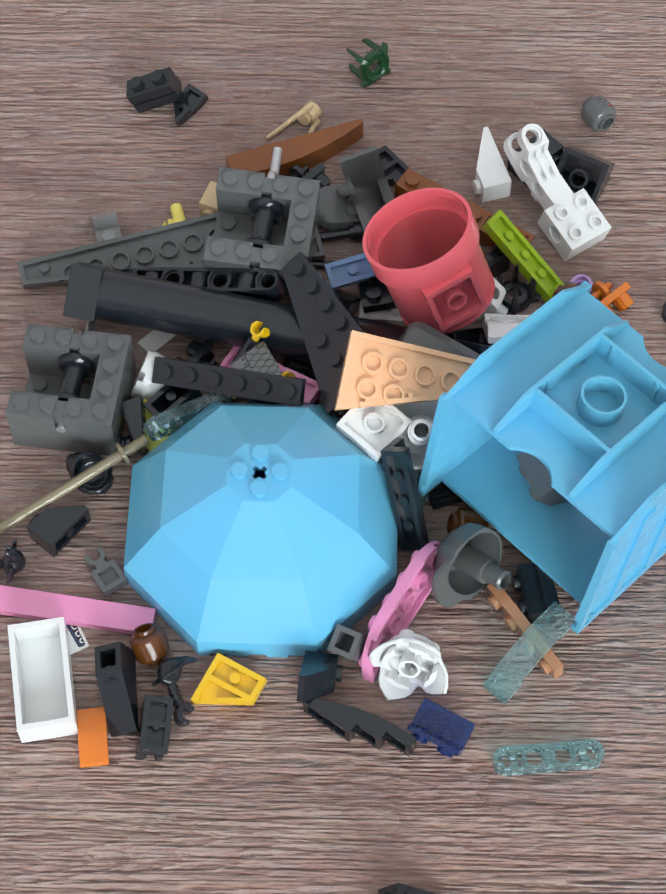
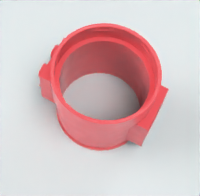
[362,188,495,334]

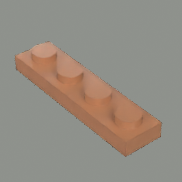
[486,584,563,680]

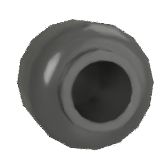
[581,95,616,131]

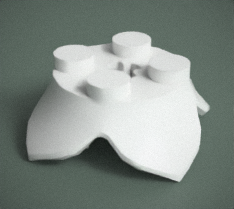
[369,629,448,701]

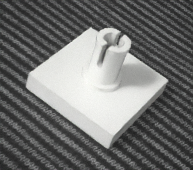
[335,405,412,463]

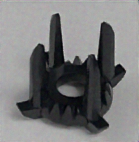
[497,264,541,315]

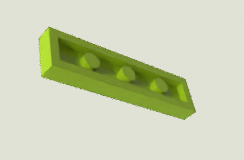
[482,209,564,302]

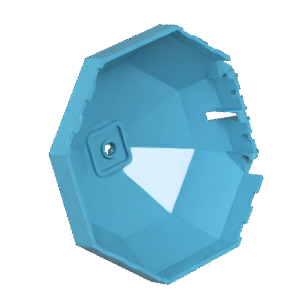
[124,402,397,658]

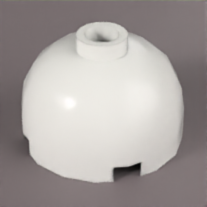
[130,349,165,400]

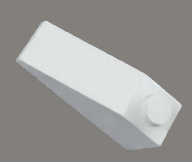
[472,126,512,203]

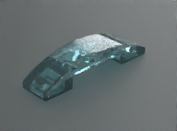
[483,601,576,705]

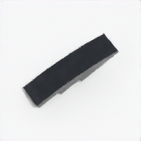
[303,698,417,757]

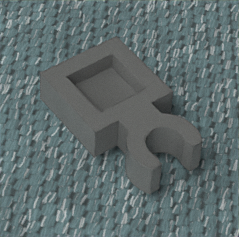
[84,547,128,597]

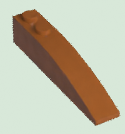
[225,119,363,178]

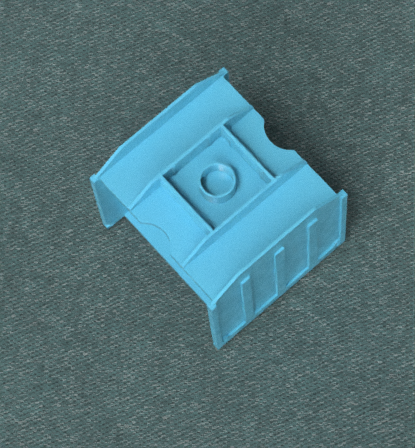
[418,281,666,634]

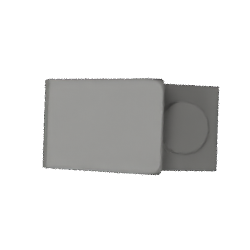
[90,210,122,242]

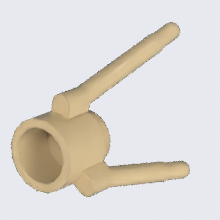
[266,101,322,140]

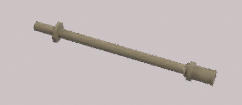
[0,434,149,535]

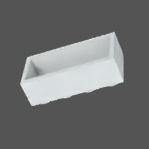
[7,617,78,743]

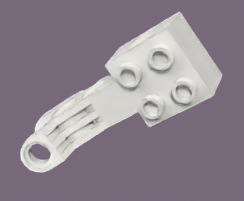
[503,123,612,262]

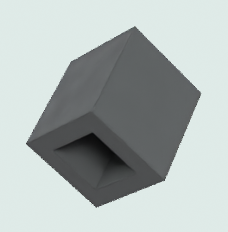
[327,624,368,662]

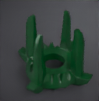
[346,38,391,88]

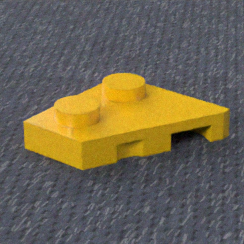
[190,653,267,706]

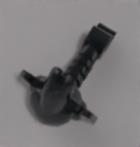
[0,540,26,583]
[152,656,198,727]

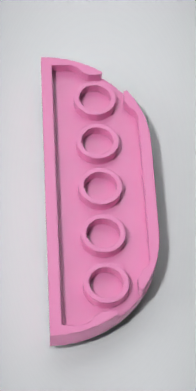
[359,541,441,683]

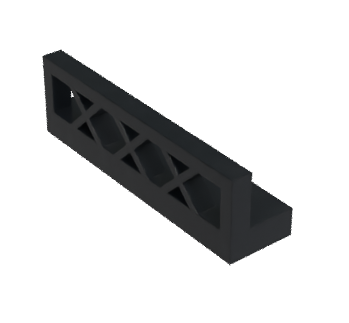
[380,437,429,551]

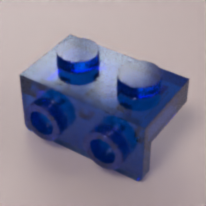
[407,698,476,758]

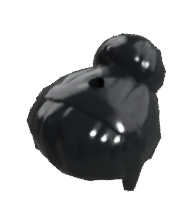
[65,451,114,495]

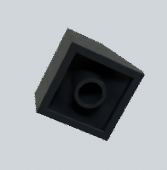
[557,146,615,205]

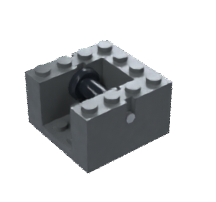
[203,147,320,295]
[5,320,136,456]

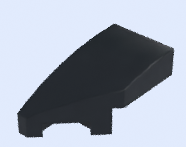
[173,84,209,126]

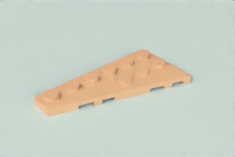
[334,330,476,411]

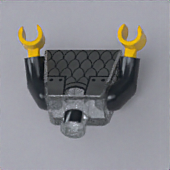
[226,321,296,404]

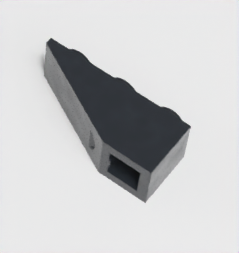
[95,642,139,737]

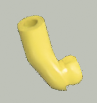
[163,203,186,226]

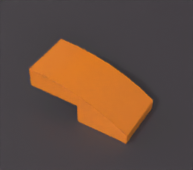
[77,707,109,768]

